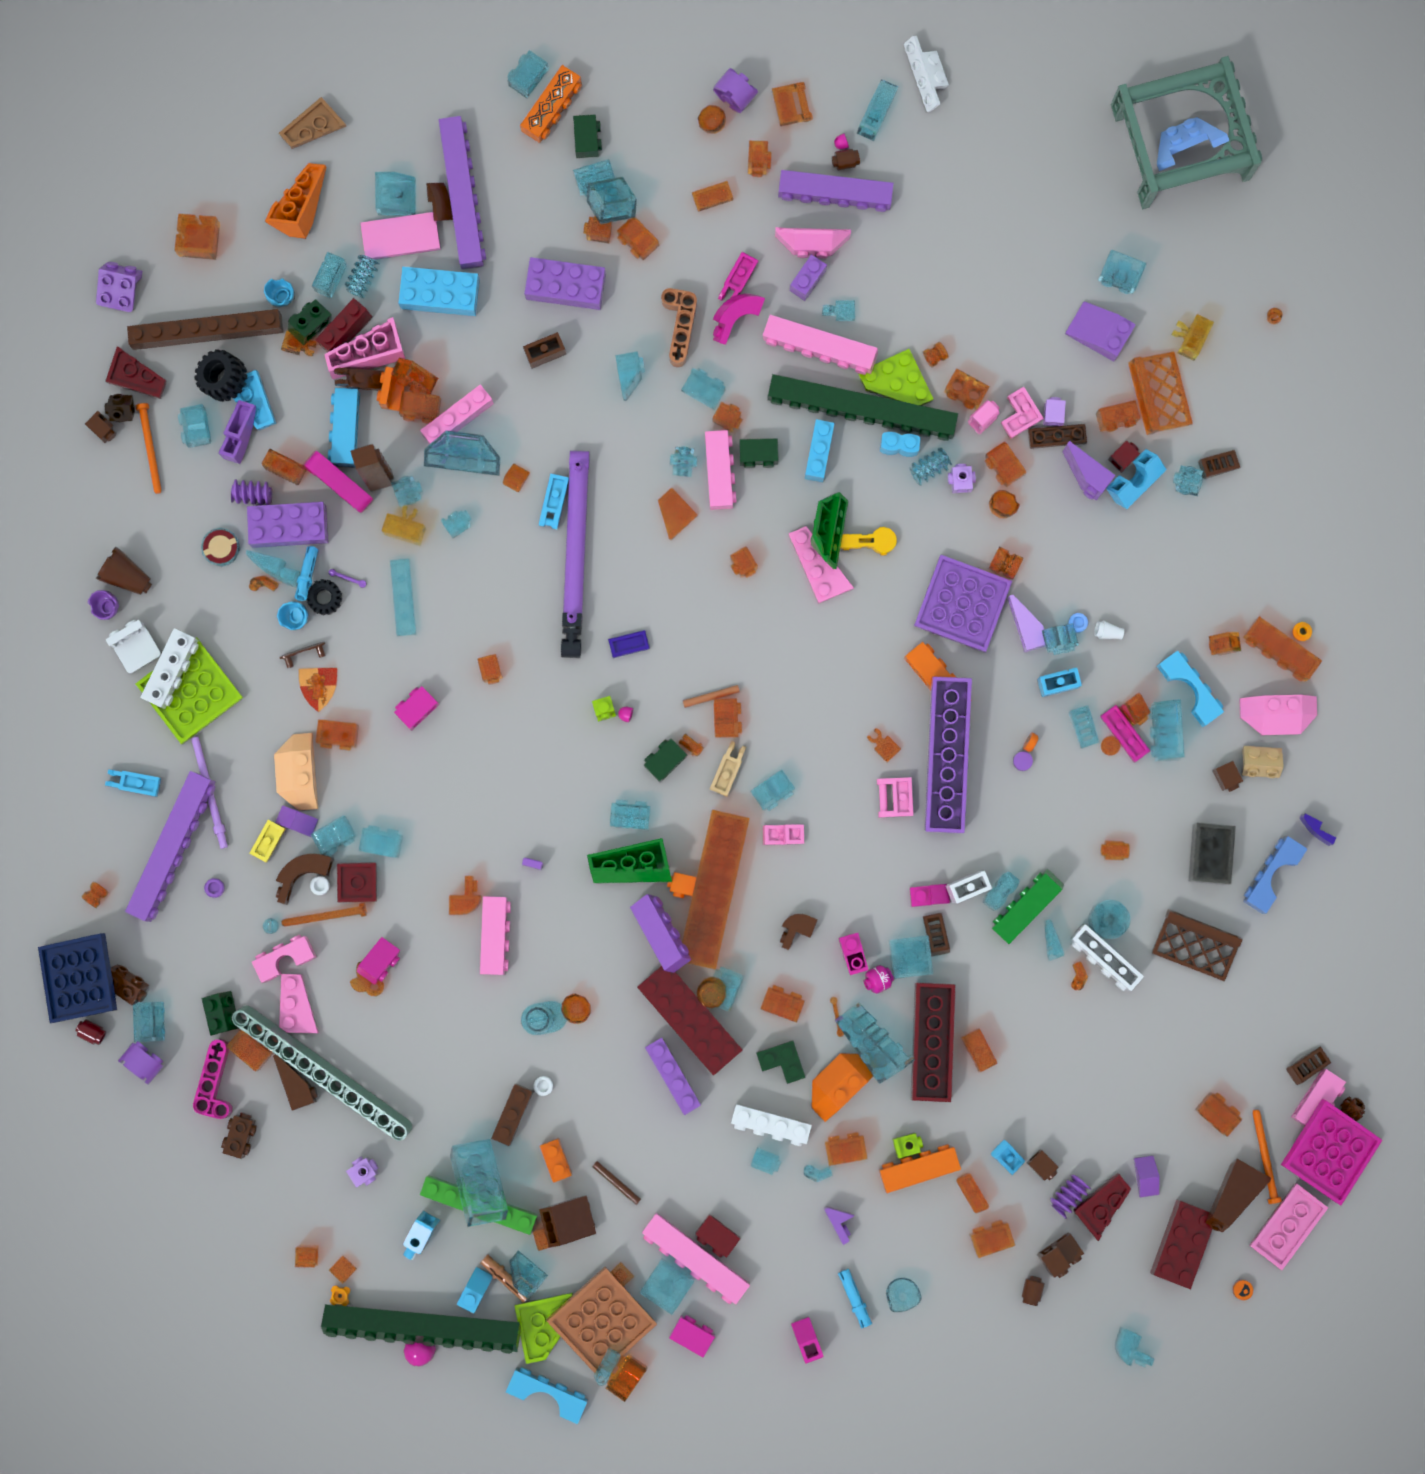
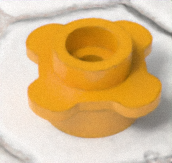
[330,1285,350,1306]

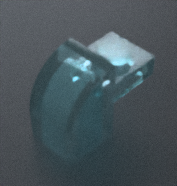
[1115,1327,1155,1367]

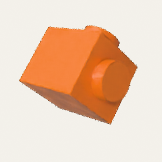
[667,872,697,899]

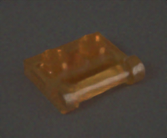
[772,82,813,126]

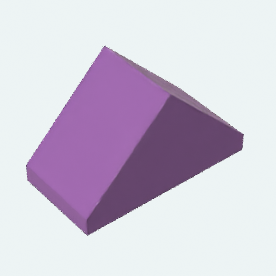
[275,805,318,837]
[1134,1156,1160,1197]

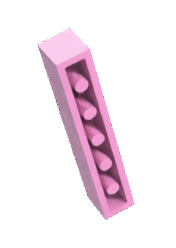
[762,315,878,375]
[642,1212,750,1304]

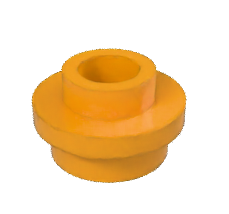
[1292,622,1312,641]

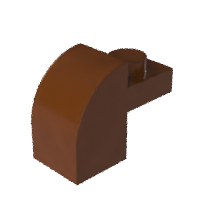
[780,914,818,950]

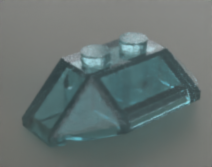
[424,431,501,476]

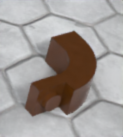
[276,854,334,905]

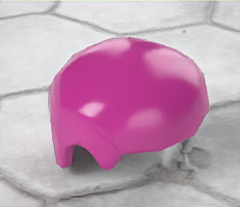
[404,1343,436,1367]

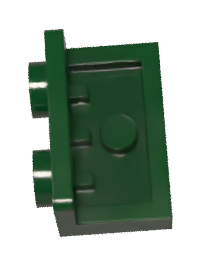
[201,991,239,1036]

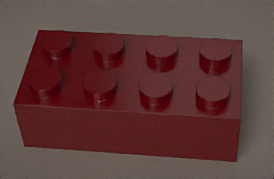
[1150,1199,1212,1290]

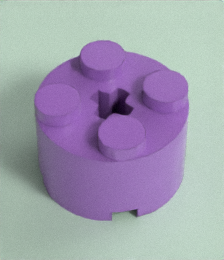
[713,68,758,113]
[118,1041,163,1085]

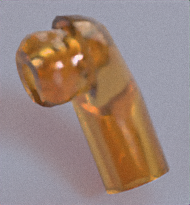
[249,575,279,591]
[1071,961,1088,990]

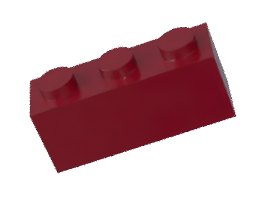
[315,298,372,352]

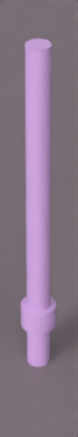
[191,737,228,849]

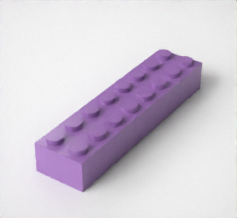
[924,676,972,833]

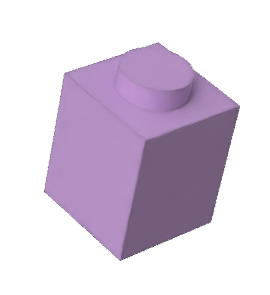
[1043,397,1066,427]

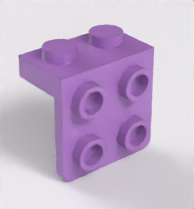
[96,262,143,312]

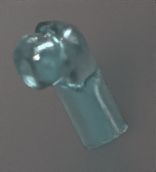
[804,1165,833,1182]

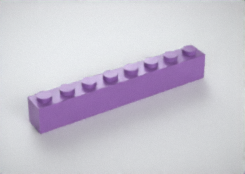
[439,116,486,269]
[125,771,216,922]

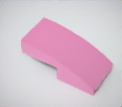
[763,825,804,845]

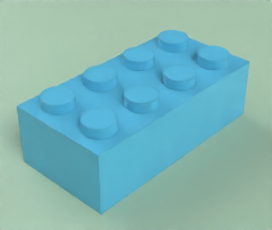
[398,266,480,316]

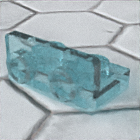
[681,368,725,410]
[133,1002,165,1042]

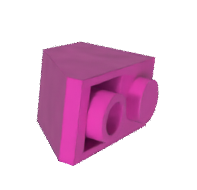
[838,933,869,975]
[791,1317,824,1364]

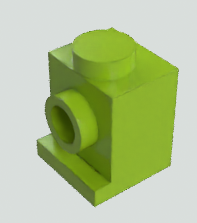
[592,696,616,722]
[892,1133,923,1159]

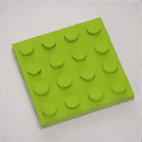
[135,637,243,745]

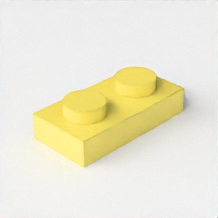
[249,820,286,863]

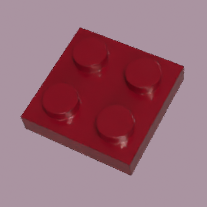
[337,863,377,903]

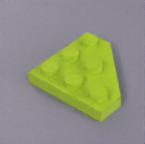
[858,349,933,406]
[514,1293,573,1364]

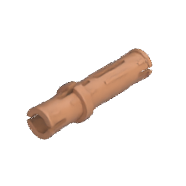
[480,1254,532,1303]

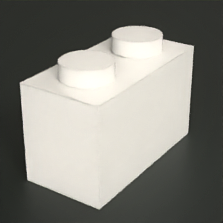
[945,871,992,904]

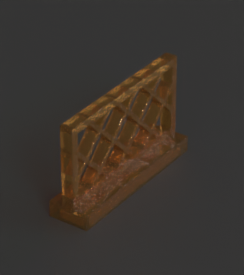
[1128,352,1193,435]

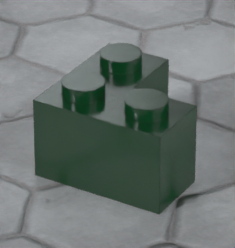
[756,1040,806,1084]

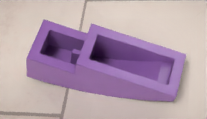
[218,400,256,464]

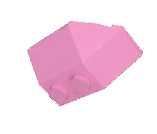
[775,227,851,259]
[1239,695,1317,735]

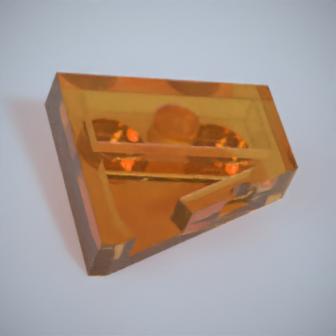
[658,488,698,540]

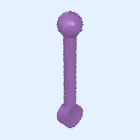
[328,569,366,588]

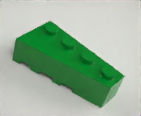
[587,838,672,883]
[992,869,1064,944]

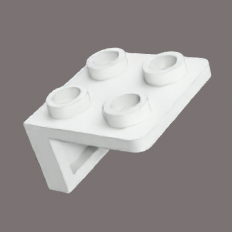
[106,620,161,674]

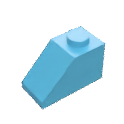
[456,1267,493,1313]

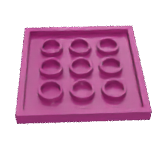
[1281,1099,1382,1206]

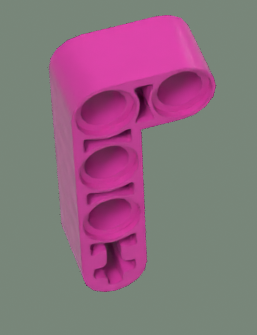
[302,451,373,513]
[193,1039,233,1119]

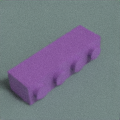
[630,894,691,973]
[645,1038,701,1115]

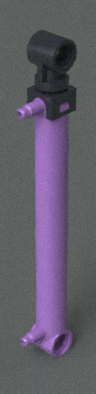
[561,451,589,658]

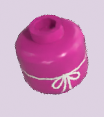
[863,965,894,994]

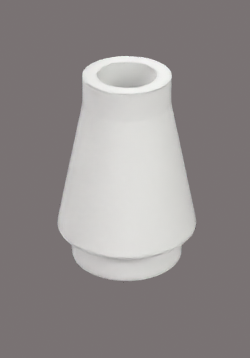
[1094,620,1124,640]

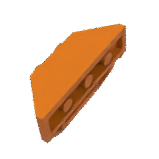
[812,1053,880,1122]

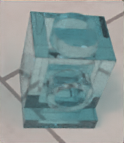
[441,510,472,539]

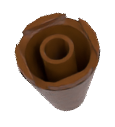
[96,547,152,595]

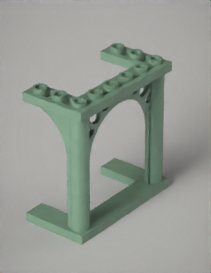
[1110,56,1262,210]

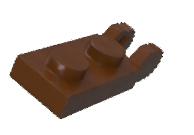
[334,368,384,391]

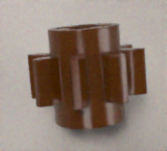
[1340,1096,1365,1122]

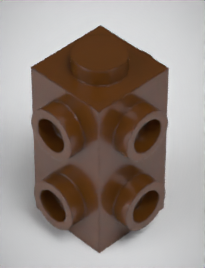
[111,964,149,1005]
[221,1112,257,1159]

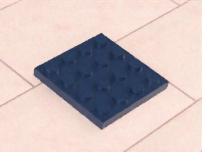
[38,933,117,1023]

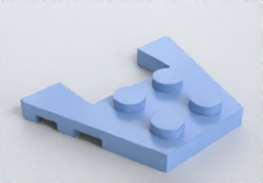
[1157,117,1229,171]

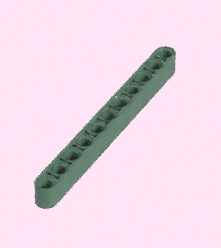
[232,1005,412,1141]

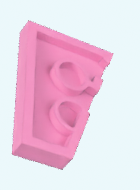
[279,974,319,1033]

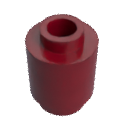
[75,1019,106,1045]

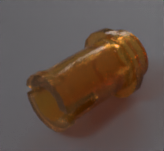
[679,734,704,757]

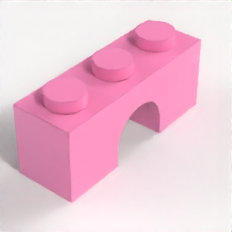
[252,935,317,983]

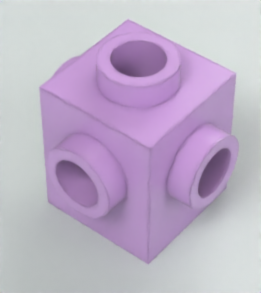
[948,464,976,493]
[346,1156,379,1188]

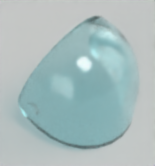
[886,1278,922,1312]

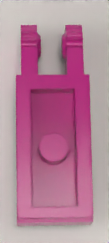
[718,252,759,301]

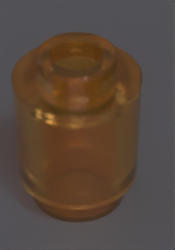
[1100,841,1129,860]

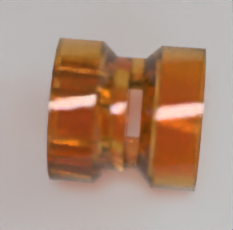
[923,342,949,368]
[81,881,109,908]

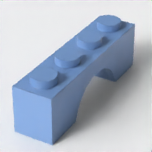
[1243,836,1307,914]

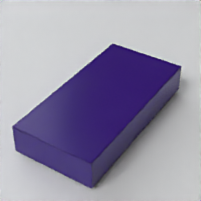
[608,630,650,658]

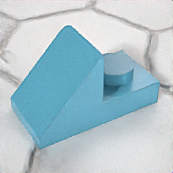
[991,1140,1025,1175]

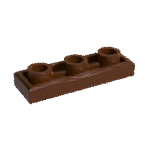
[1028,424,1087,449]

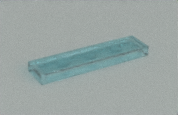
[390,559,416,636]

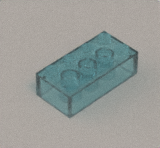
[450,1139,508,1227]

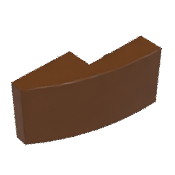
[426,183,453,221]

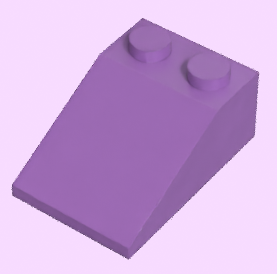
[1065,301,1136,362]
[1062,441,1116,500]

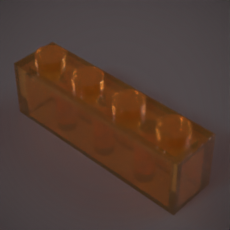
[1243,616,1322,681]

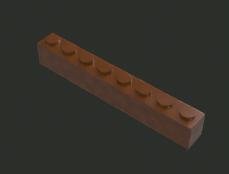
[127,309,283,350]

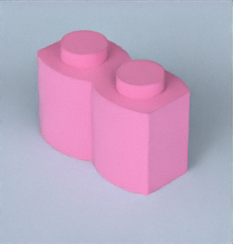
[968,400,1000,434]

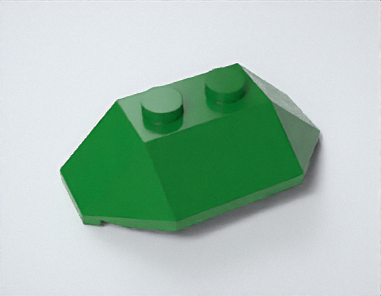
[811,492,848,569]

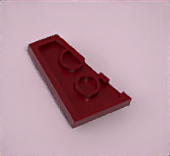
[1073,1173,1131,1241]

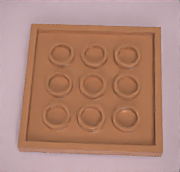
[546,1267,657,1377]

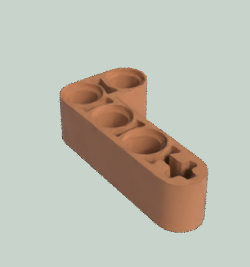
[661,288,697,367]

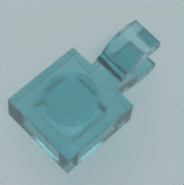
[822,300,855,321]

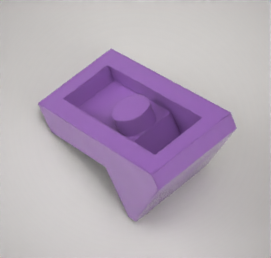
[824,1207,854,1245]

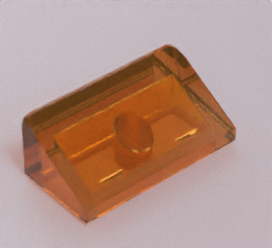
[956,1172,989,1213]

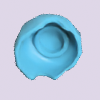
[264,278,294,307]
[277,601,308,630]

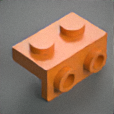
[377,367,407,411]

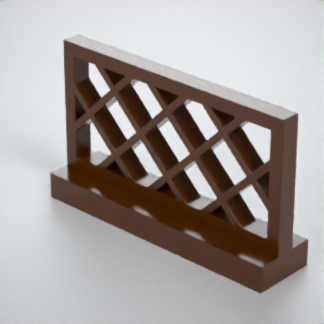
[1152,909,1243,982]

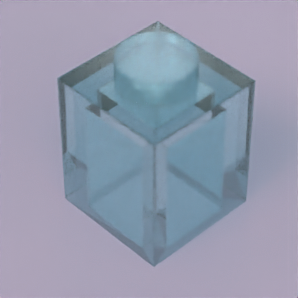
[750,1147,781,1175]

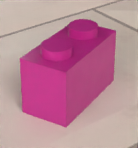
[394,686,439,731]
[356,937,400,985]
[669,1315,715,1358]

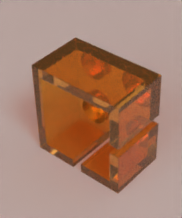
[174,213,220,260]

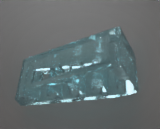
[1069,705,1099,748]
[1044,919,1064,961]

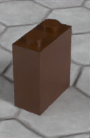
[539,1195,596,1248]

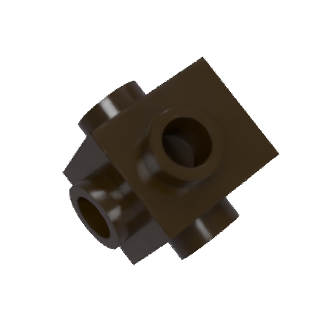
[105,394,135,423]

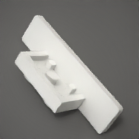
[904,36,949,112]

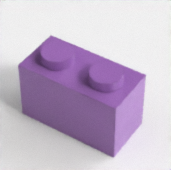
[789,254,827,301]

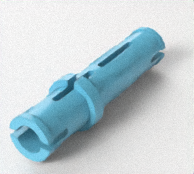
[295,546,319,601]
[838,1269,873,1329]

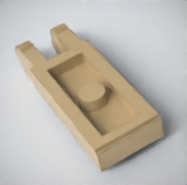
[709,741,746,797]

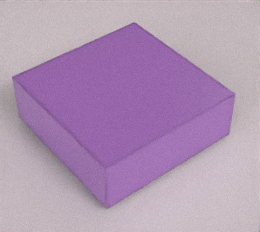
[522,857,543,870]

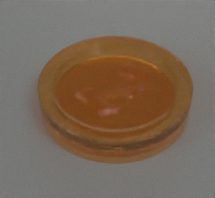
[1101,736,1120,756]

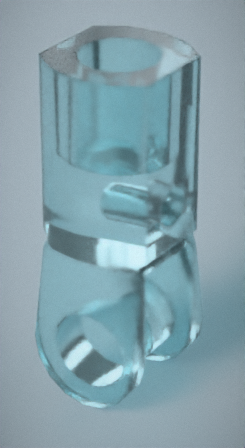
[594,1348,621,1386]

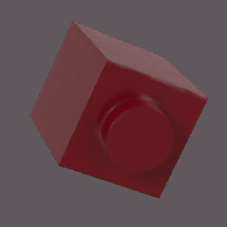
[1108,440,1140,473]

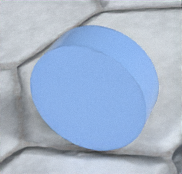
[1068,613,1088,633]

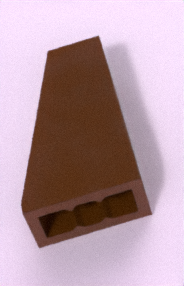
[1205,1159,1271,1232]

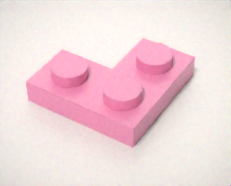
[1001,387,1044,439]

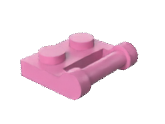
[877,777,913,818]

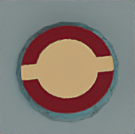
[201,528,240,567]

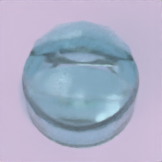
[263,918,279,934]

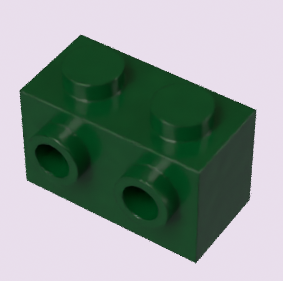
[288,299,332,346]

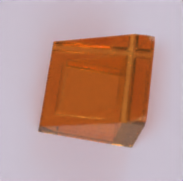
[503,463,530,492]

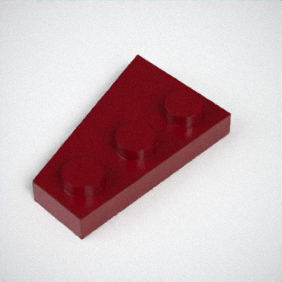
[105,346,167,399]

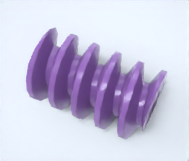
[231,479,272,505]
[1050,1174,1092,1219]

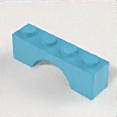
[1156,651,1224,727]
[506,1367,588,1424]

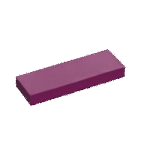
[1100,705,1150,763]

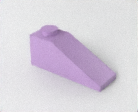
[1007,595,1050,652]

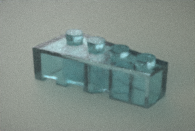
[835,1003,915,1084]

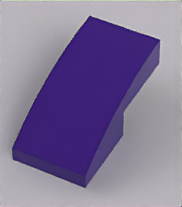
[1300,814,1336,846]

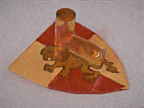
[299,668,337,712]

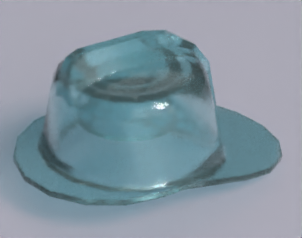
[521,1001,567,1035]

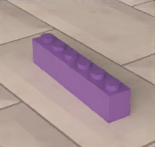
[778,170,894,212]

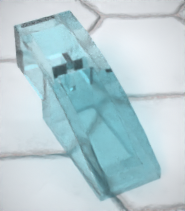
[857,79,898,141]
[245,550,301,588]

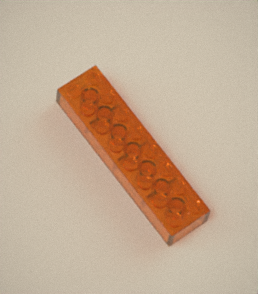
[682,810,750,970]

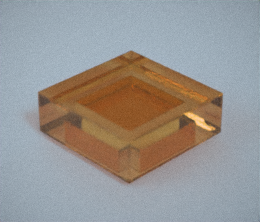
[329,1256,357,1284]

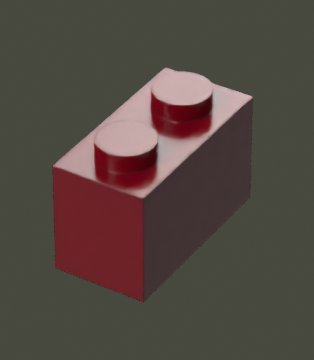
[695,1214,741,1258]

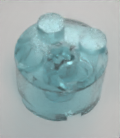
[1088,900,1130,939]

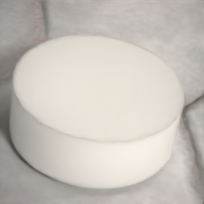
[310,876,330,896]
[534,1076,553,1096]

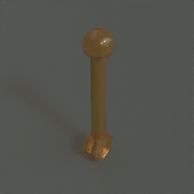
[830,997,844,1037]

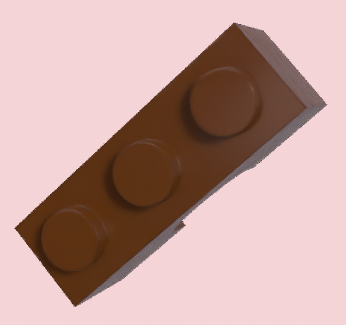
[491,1084,534,1146]

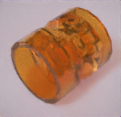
[989,546,1023,580]

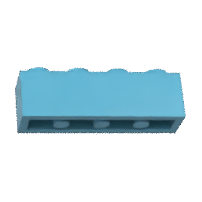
[328,388,360,467]

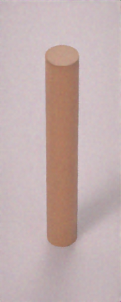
[683,685,740,708]

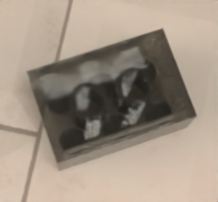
[1188,823,1236,885]

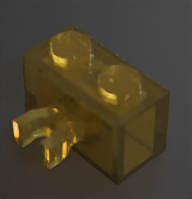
[1171,314,1214,361]
[381,505,426,546]

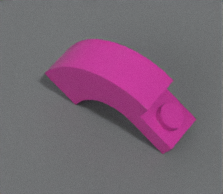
[713,294,765,345]

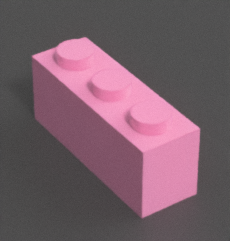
[1291,1069,1346,1126]

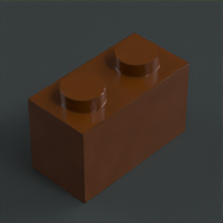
[523,332,566,369]

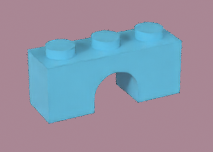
[805,419,834,482]
[1106,449,1167,509]

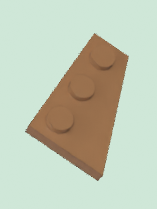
[279,97,347,149]

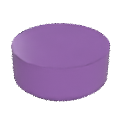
[1013,751,1033,771]
[204,878,225,898]

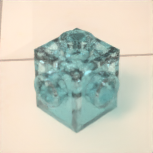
[670,446,697,477]
[1173,465,1203,496]
[391,476,423,507]

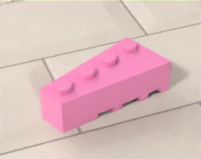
[324,317,405,379]

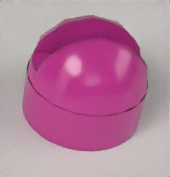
[834,133,849,150]
[618,706,633,723]

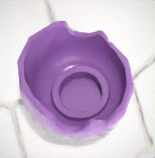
[88,590,119,620]

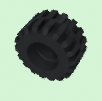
[194,349,248,402]

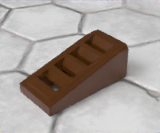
[1198,450,1241,479]
[923,913,950,957]
[1286,1046,1331,1085]

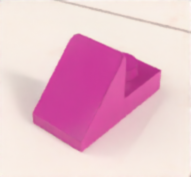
[909,884,950,907]

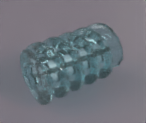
[344,255,380,298]
[909,447,952,486]

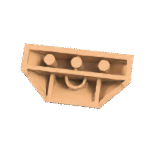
[274,733,318,811]

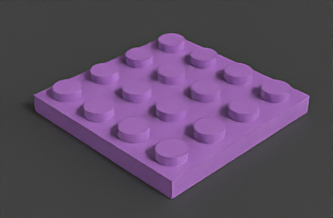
[914,555,1012,653]

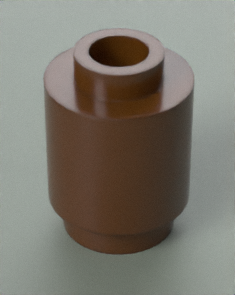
[832,149,860,171]
[1022,1276,1045,1306]

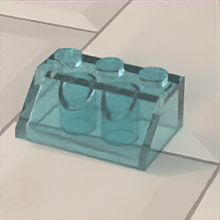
[1149,699,1185,762]

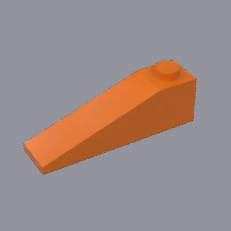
[265,163,326,239]

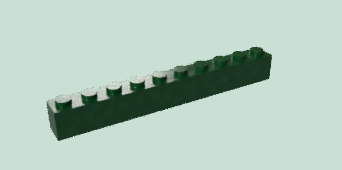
[767,374,959,441]
[321,1304,521,1354]

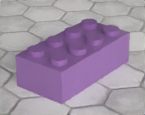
[524,257,606,310]
[247,502,328,548]

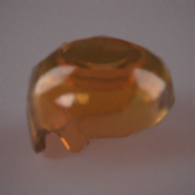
[698,105,726,134]
[989,490,1020,519]
[697,976,726,1009]
[561,993,591,1024]

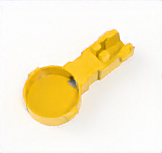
[840,527,897,556]

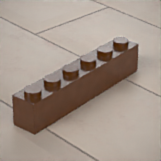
[350,444,394,492]

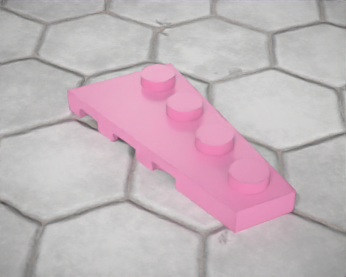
[789,526,854,604]

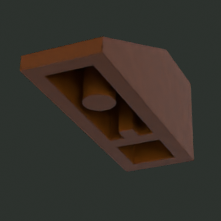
[273,1054,318,1111]

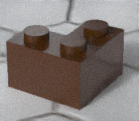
[1036,1232,1084,1278]

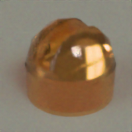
[1267,308,1283,325]

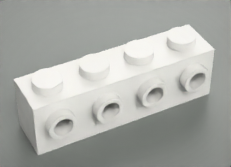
[140,628,199,709]
[1070,924,1144,991]
[731,1104,812,1147]

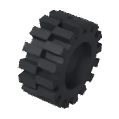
[307,579,342,615]

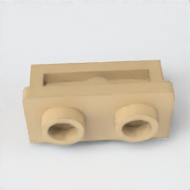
[1242,746,1284,778]

